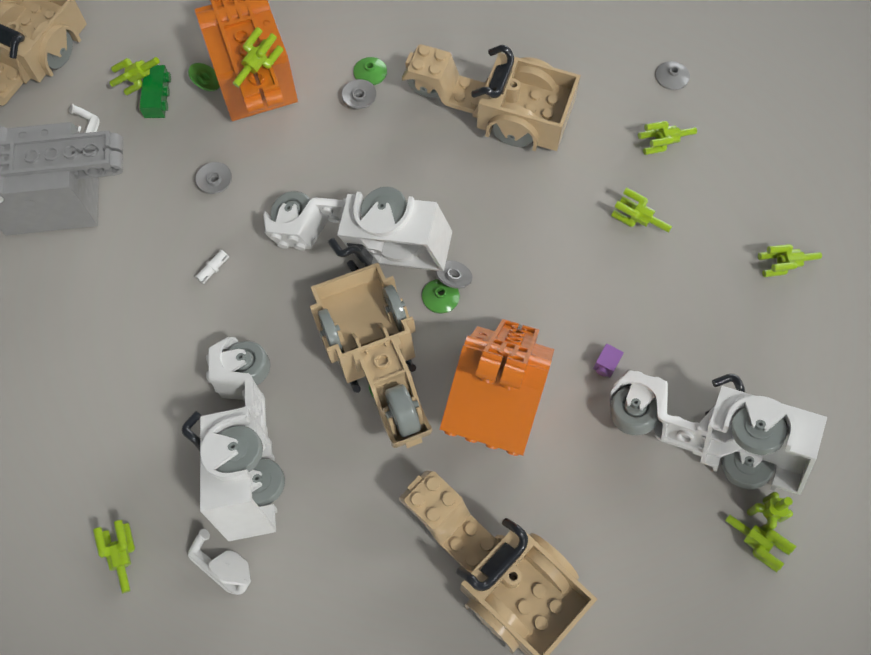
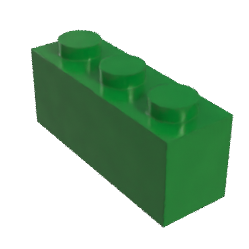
[139,65,171,118]

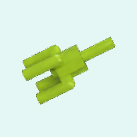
[233,27,284,87]
[109,57,160,95]
[638,121,697,155]
[611,187,672,233]
[758,244,822,277]
[747,491,793,532]
[725,514,796,573]
[93,520,135,594]

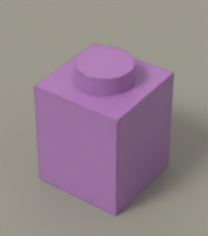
[593,343,624,378]

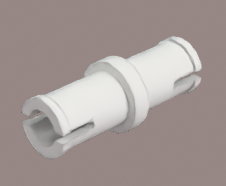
[195,249,229,284]

